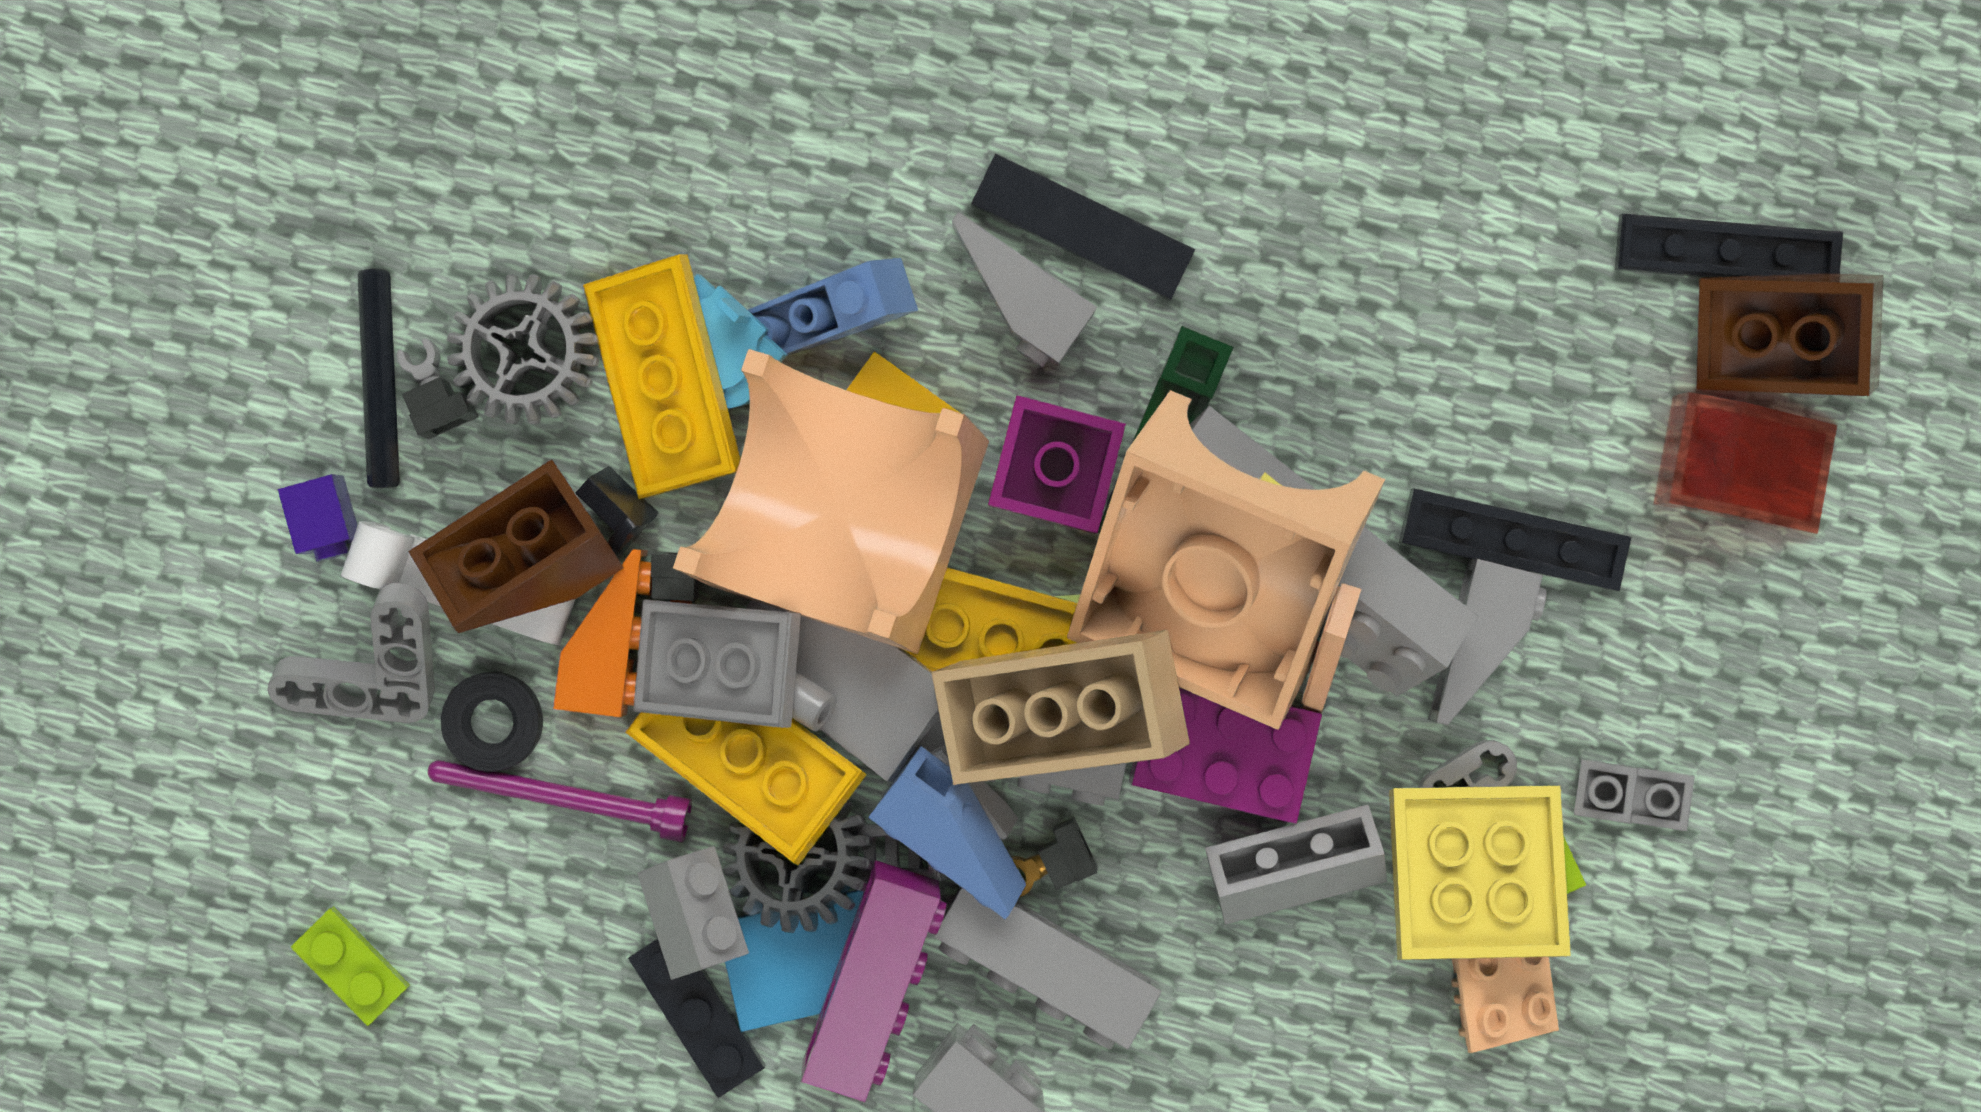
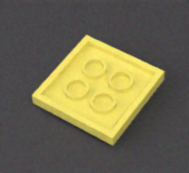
[1389,786,1571,960]

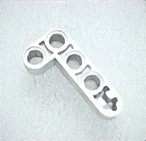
[341,521,575,645]

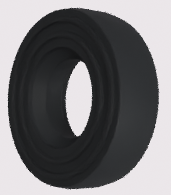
[441,671,543,772]

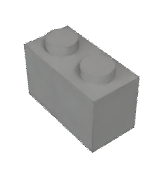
[637,846,749,980]

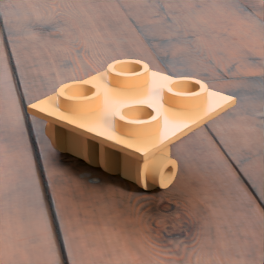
[1451,957,1559,1053]

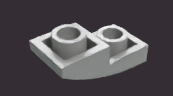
[1574,759,1695,831]

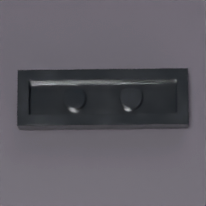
[628,938,766,1098]

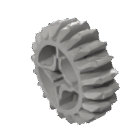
[447,274,599,425]

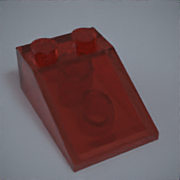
[1653,392,1837,534]

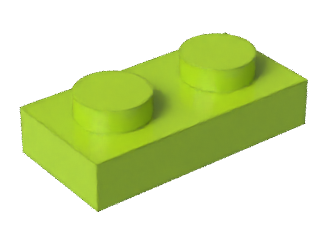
[290,906,410,1026]

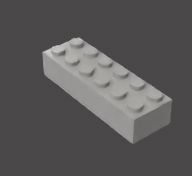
[1189,406,1479,696]

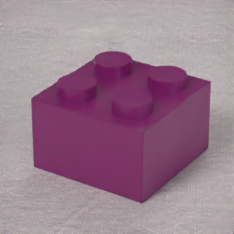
[988,395,1126,534]

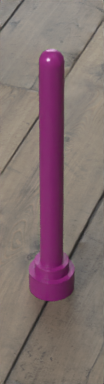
[427,760,692,843]

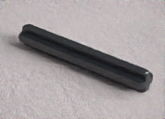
[357,268,400,488]

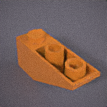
[553,549,652,717]

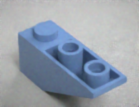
[748,258,918,356]
[868,746,1026,919]

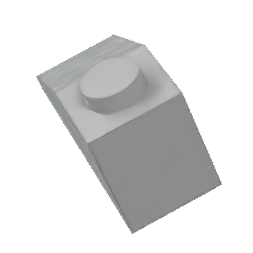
[952,212,1097,368]
[1428,559,1547,725]

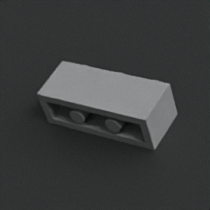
[1205,804,1387,925]

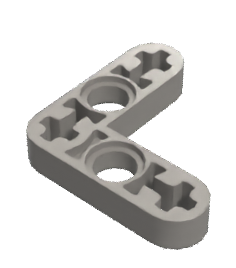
[267,583,435,723]

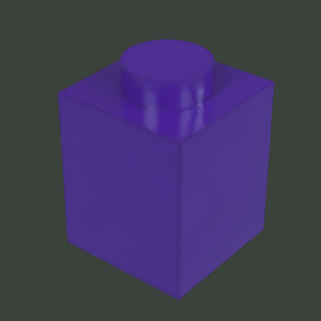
[277,474,358,562]

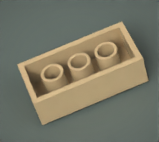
[931,630,1190,785]

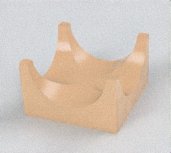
[673,349,989,654]
[1067,390,1385,730]

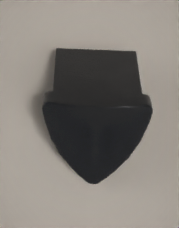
[575,466,659,559]

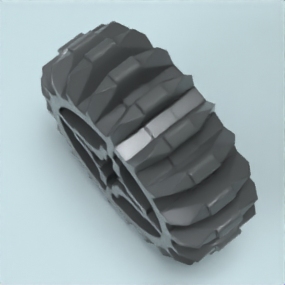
[722,800,873,933]

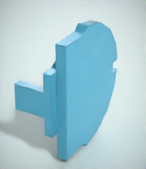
[694,274,788,410]

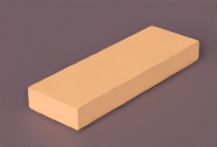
[1301,583,1361,713]

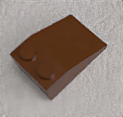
[1696,274,1884,396]
[408,459,624,633]

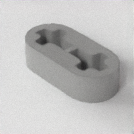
[1418,740,1517,788]

